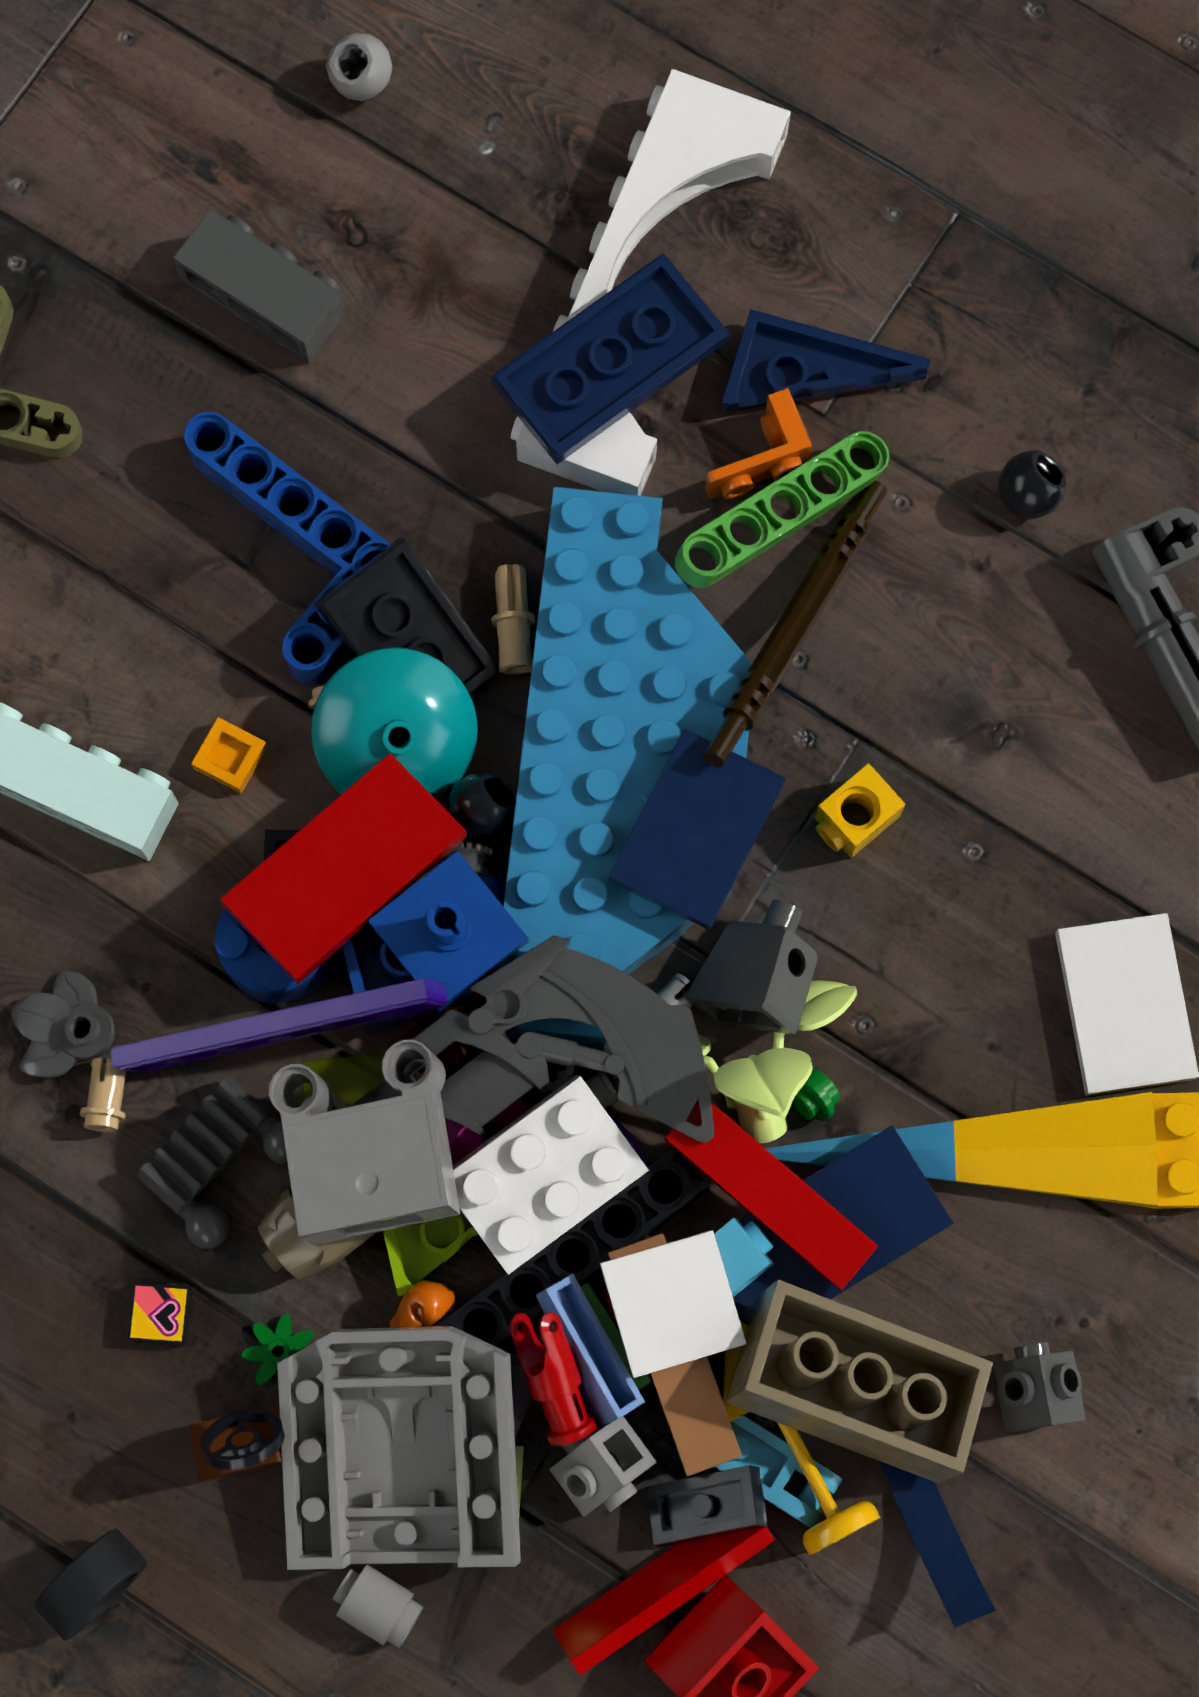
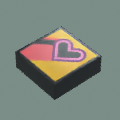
[127,1282,193,1346]

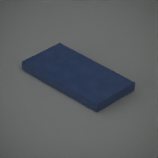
[491,253,730,465]
[733,1125,954,1326]

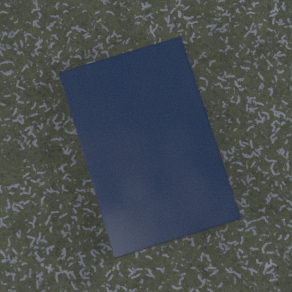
[608,729,786,930]

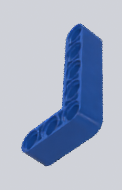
[184,412,390,685]

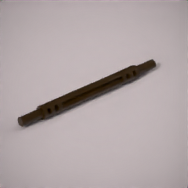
[703,481,887,768]

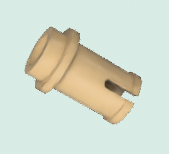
[80,1058,126,1132]

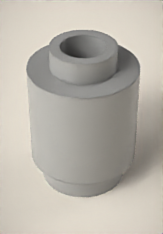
[332,1565,424,1648]

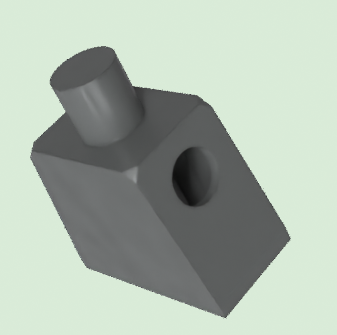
[685,900,818,1035]

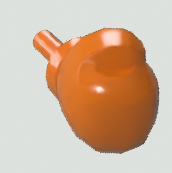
[389,1280,457,1328]

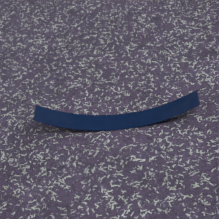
[879,1461,996,1627]

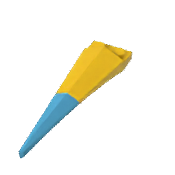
[765,1092,1199,1209]

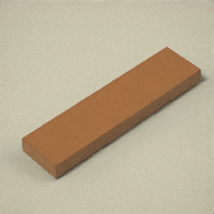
[608,1233,742,1476]

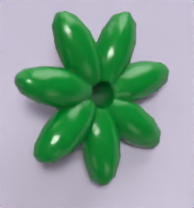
[241,1314,314,1385]

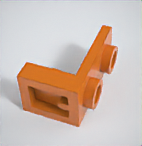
[705,388,812,499]

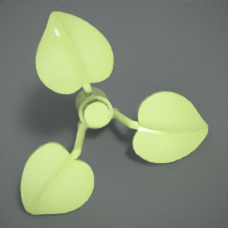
[613,980,857,1144]

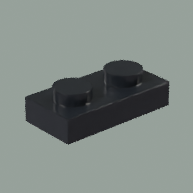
[647,1465,767,1547]

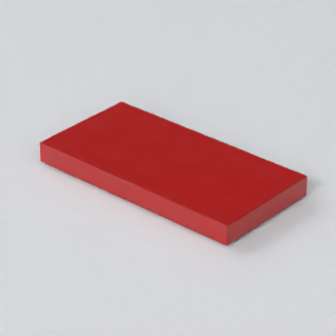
[220,753,467,985]

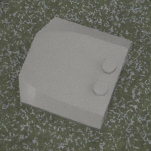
[277,1326,521,1570]

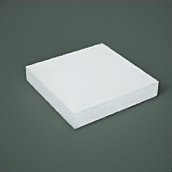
[600,1230,746,1378]

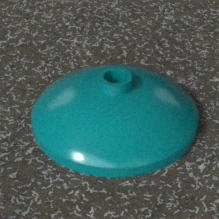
[311,647,478,801]

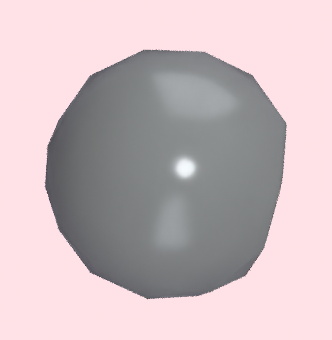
[326,33,393,101]

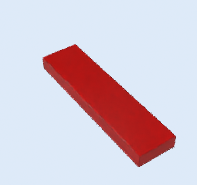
[664,1100,878,1291]
[552,1526,775,1675]

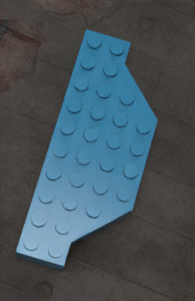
[496,487,752,1048]

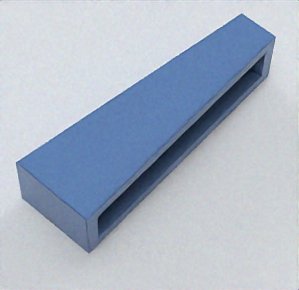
[536,1274,645,1428]

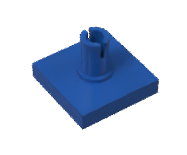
[368,851,529,1012]

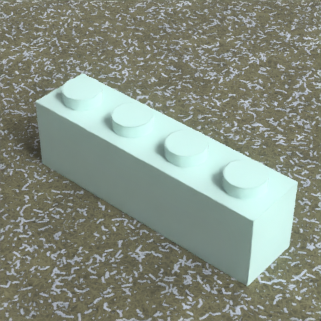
[0,702,179,861]

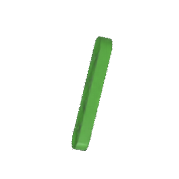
[674,431,890,588]

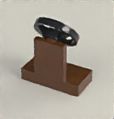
[189,1404,285,1482]

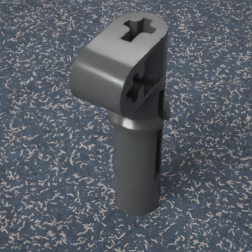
[1091,507,1199,752]

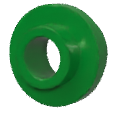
[791,1068,840,1121]

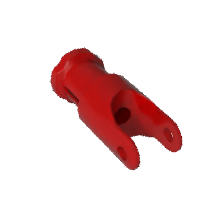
[510,1312,597,1446]

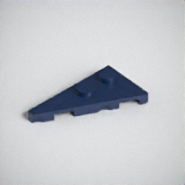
[721,309,931,412]

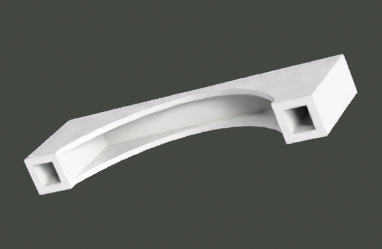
[511,69,791,496]

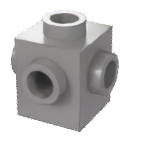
[549,1416,656,1517]

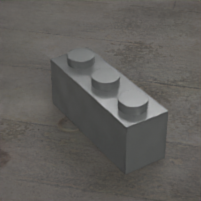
[173,209,346,363]

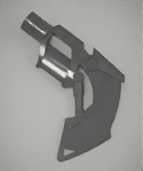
[350,935,714,1143]

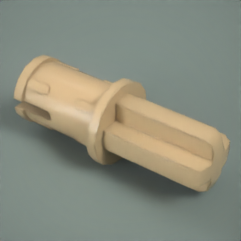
[492,564,535,675]

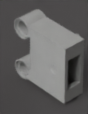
[269,1040,461,1245]

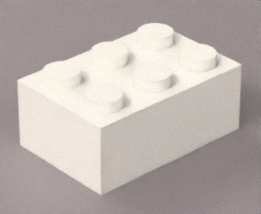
[453,1075,649,1275]

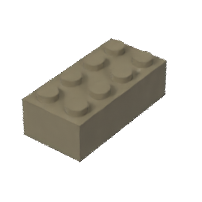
[726,1280,993,1484]

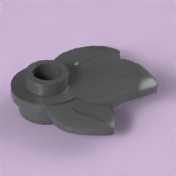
[11,970,115,1078]

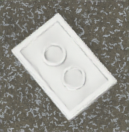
[1055,913,1199,1096]

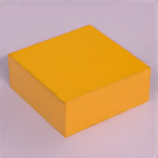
[191,717,268,794]

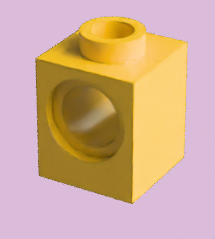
[815,763,906,858]

